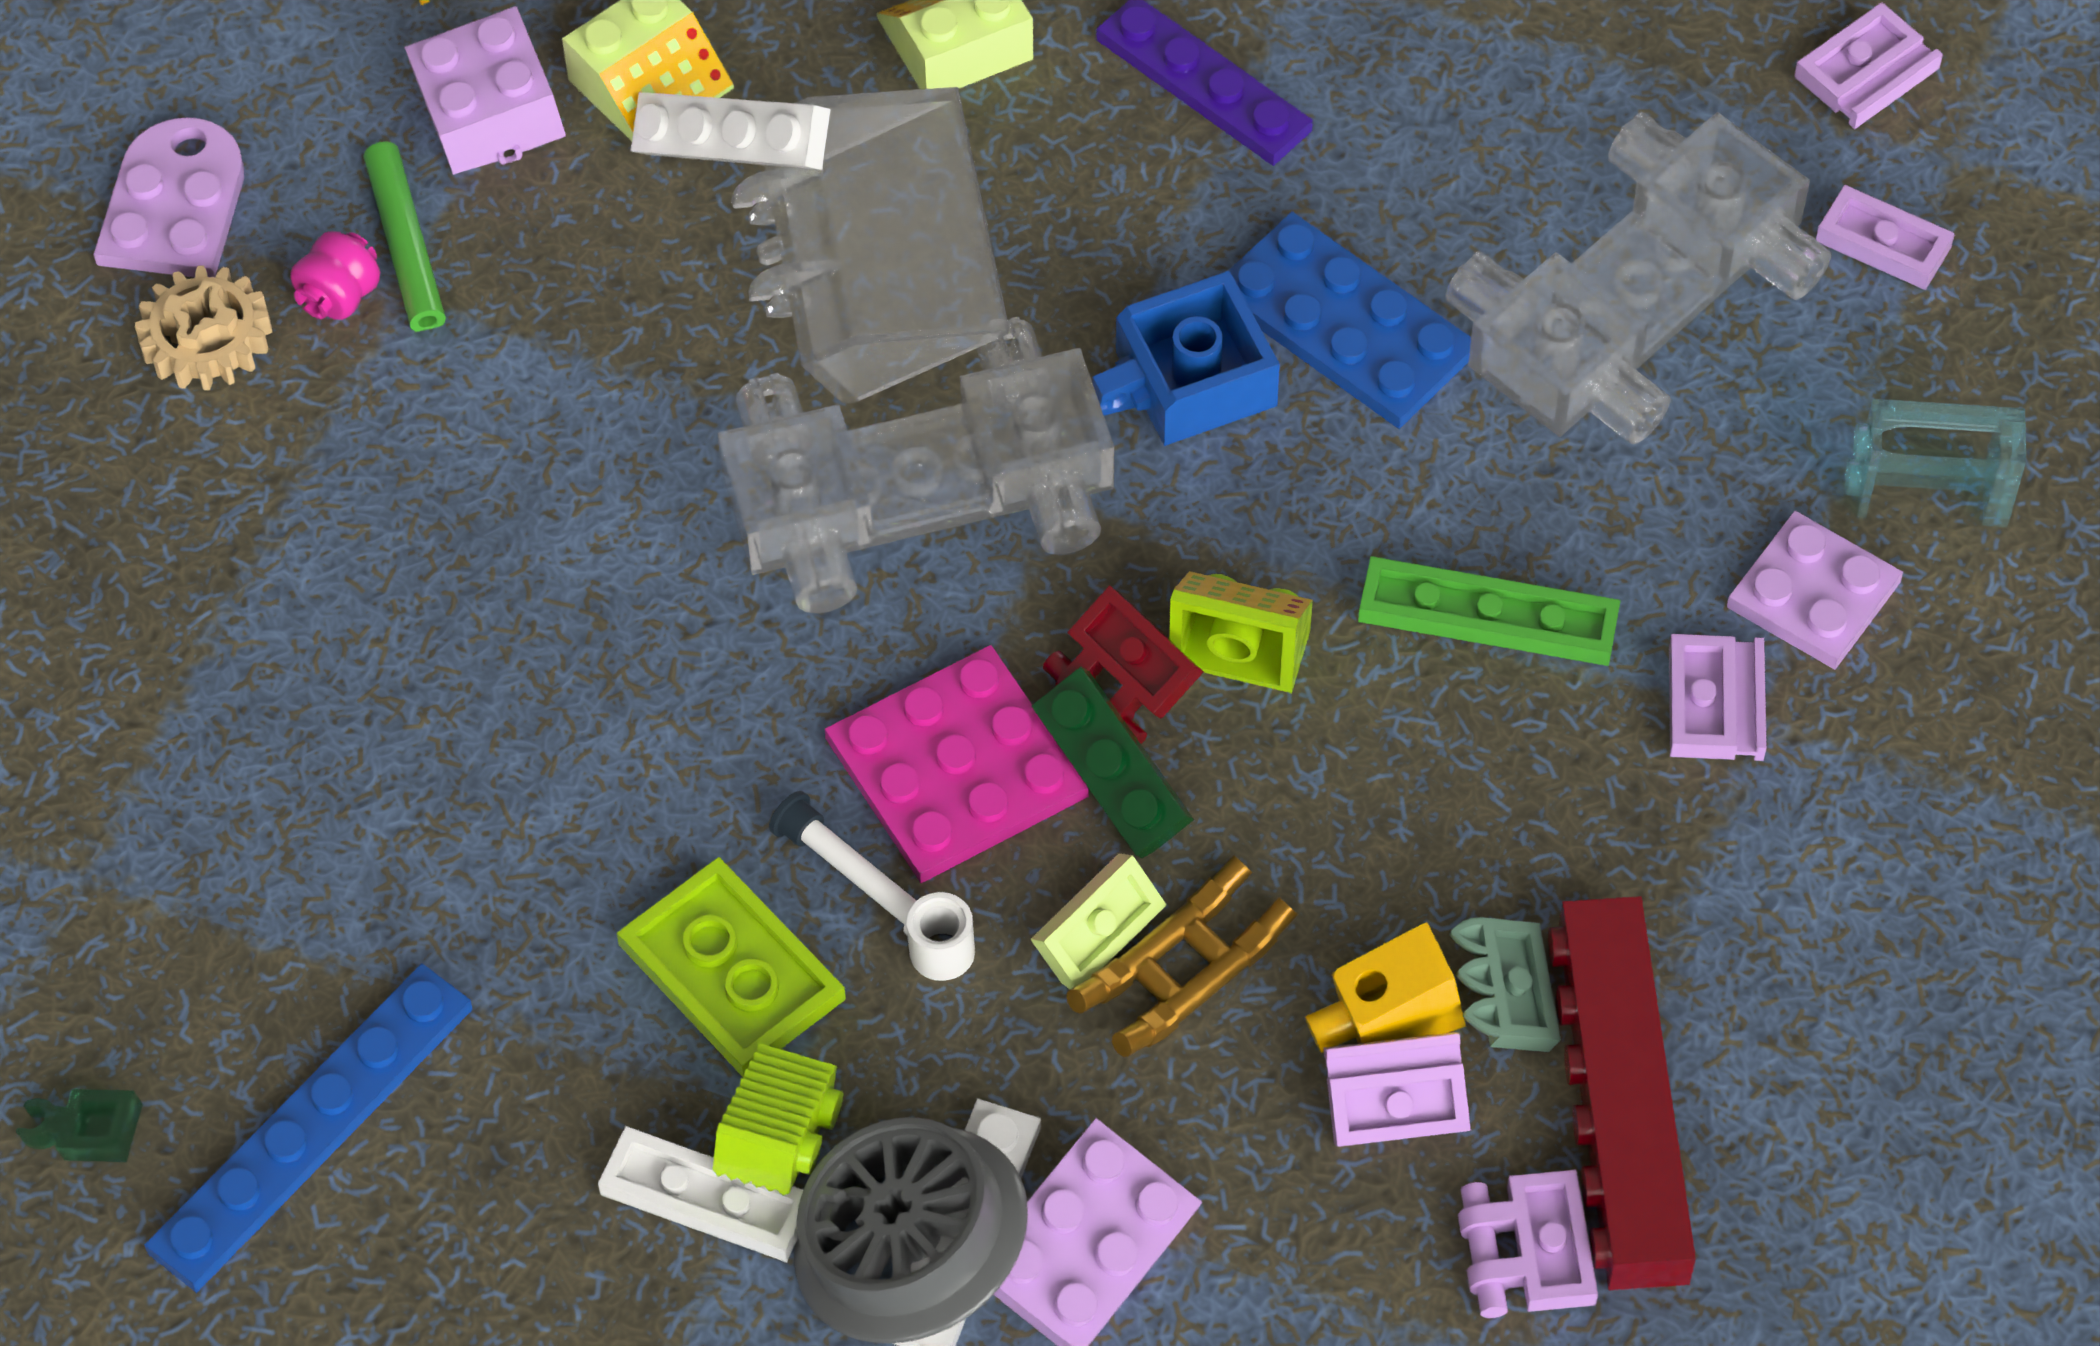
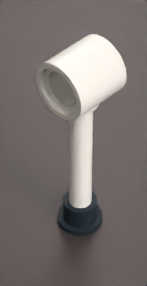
[769,791,975,981]

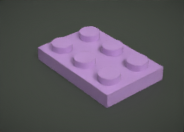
[994,1118,1202,1346]

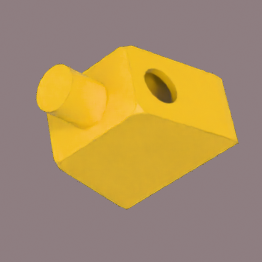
[1305,922,1466,1053]

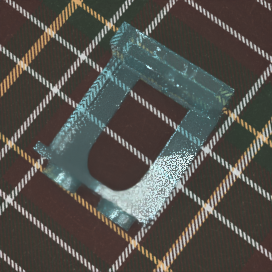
[1845,399,2026,527]

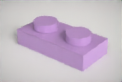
[1816,185,1955,290]

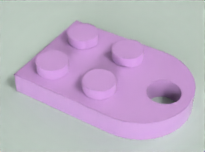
[94,118,244,277]

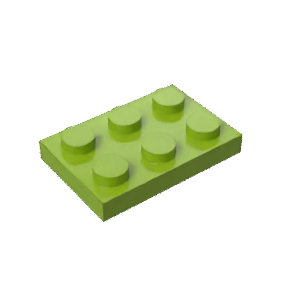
[617,857,846,1077]

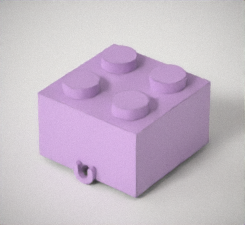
[405,6,566,174]

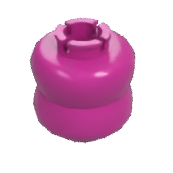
[291,231,380,320]

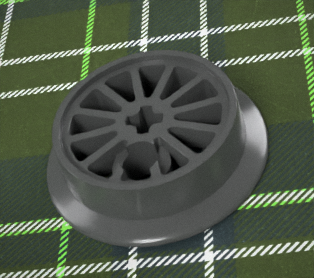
[794,1117,1028,1344]

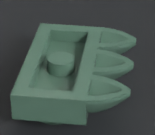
[1449,917,1561,1052]

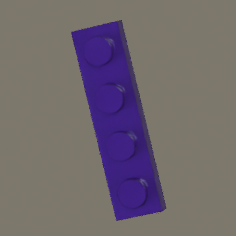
[1096,0,1313,166]

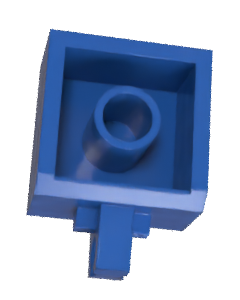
[1092,271,1280,446]

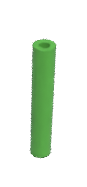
[364,142,446,332]

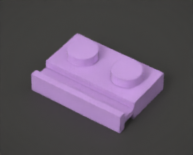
[1794,2,1943,129]
[1669,634,1766,761]
[1323,1032,1471,1147]

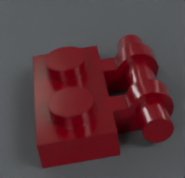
[1043,585,1204,745]

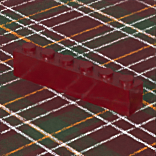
[1548,896,1696,1290]

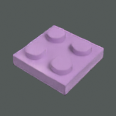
[1727,511,1903,670]

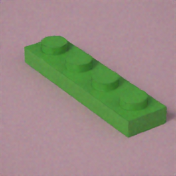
[1358,556,1621,666]

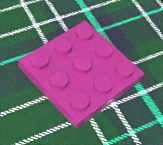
[825,645,1089,883]

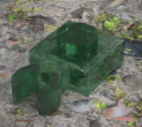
[16,1089,143,1162]

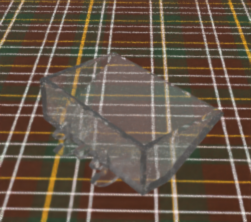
[731,87,1010,404]

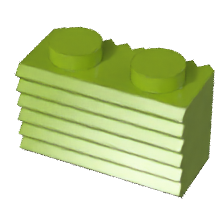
[712,1043,843,1196]

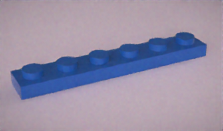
[144,963,473,1293]

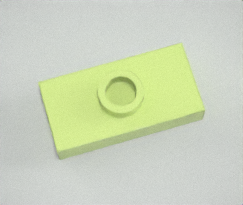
[1030,854,1167,990]

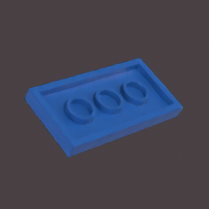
[1228,211,1479,429]

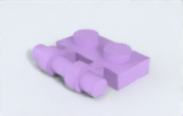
[1458,1170,1598,1318]

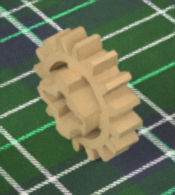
[135,265,272,390]

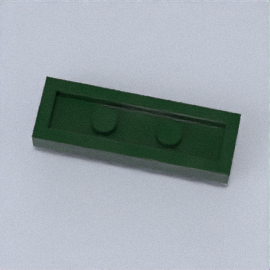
[1032,666,1194,858]

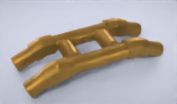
[1067,855,1298,1057]

